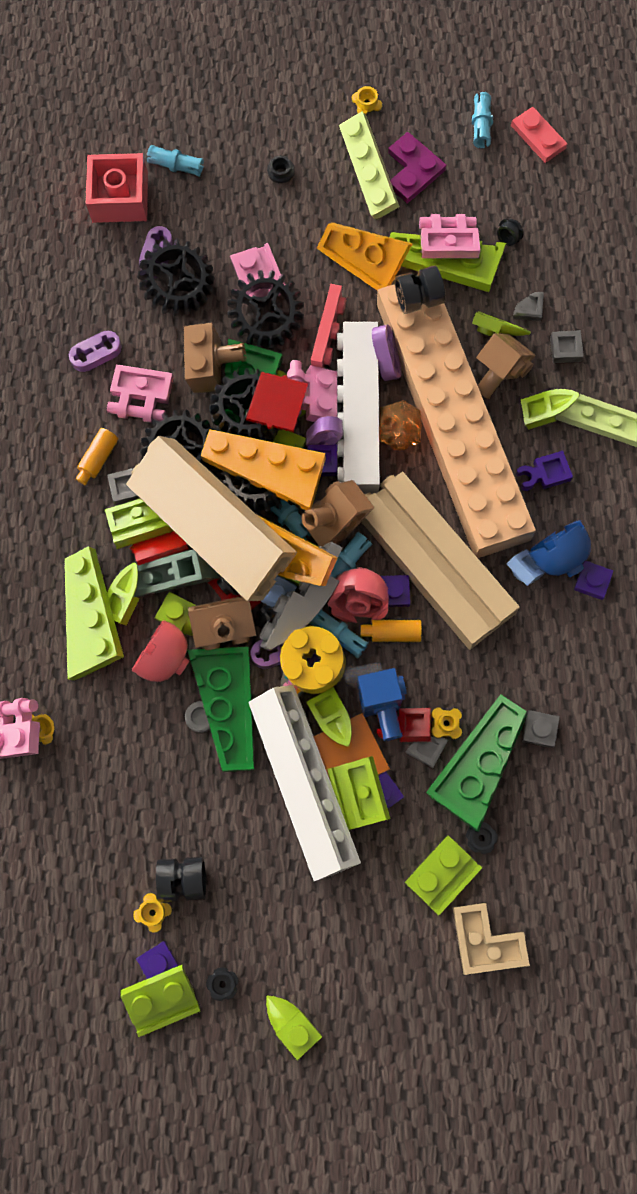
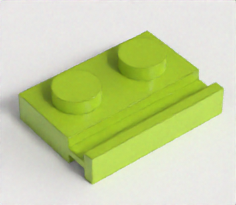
[105,498,174,549]
[327,756,390,830]
[404,835,482,916]
[121,965,200,1037]

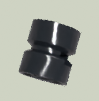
[394,266,445,314]
[156,857,206,902]

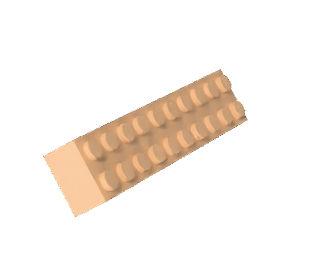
[377,284,536,558]

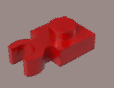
[377,708,431,742]

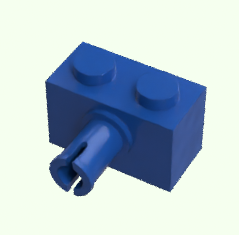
[357,668,407,741]

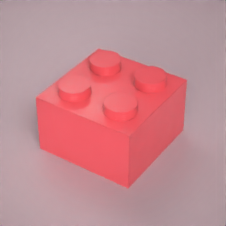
[86,153,148,223]

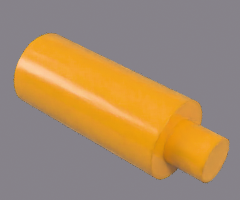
[76,428,119,485]
[361,620,421,642]

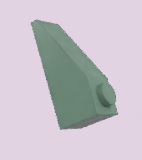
[120,549,220,597]

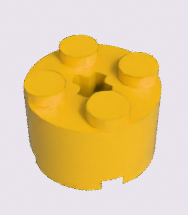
[280,626,346,694]

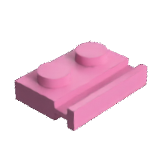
[230,243,285,297]

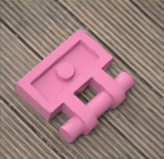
[419,214,480,258]
[287,360,337,422]
[107,364,174,423]
[0,698,40,759]

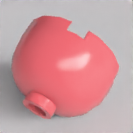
[328,567,389,623]
[132,620,189,682]

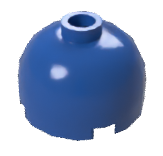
[528,521,591,577]

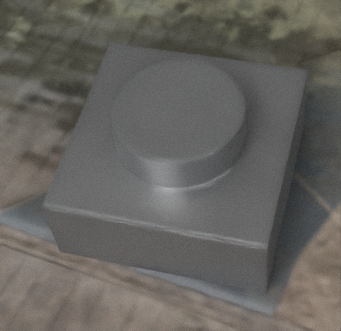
[550,330,584,363]
[107,468,140,505]
[522,710,560,748]

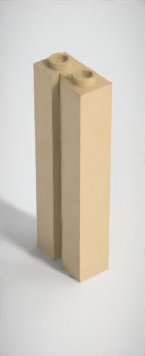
[126,436,298,601]
[362,471,519,650]

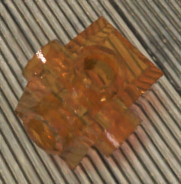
[379,400,422,450]

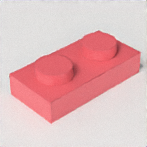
[511,107,568,163]

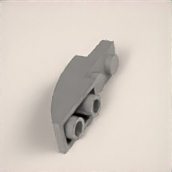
[259,542,342,650]

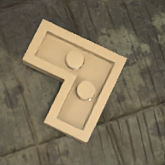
[453,903,530,975]

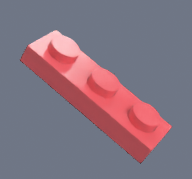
[311,284,346,368]

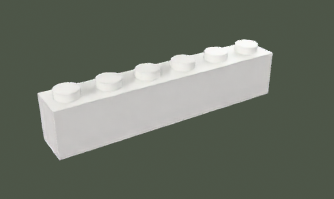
[337,322,380,494]
[248,685,361,881]

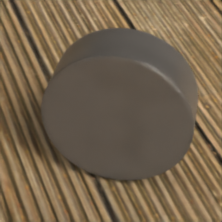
[185,701,210,733]

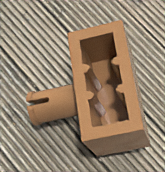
[184,323,246,393]
[476,333,536,399]
[302,480,375,547]
[188,596,256,650]

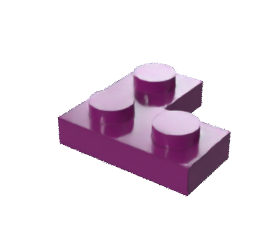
[388,132,446,204]

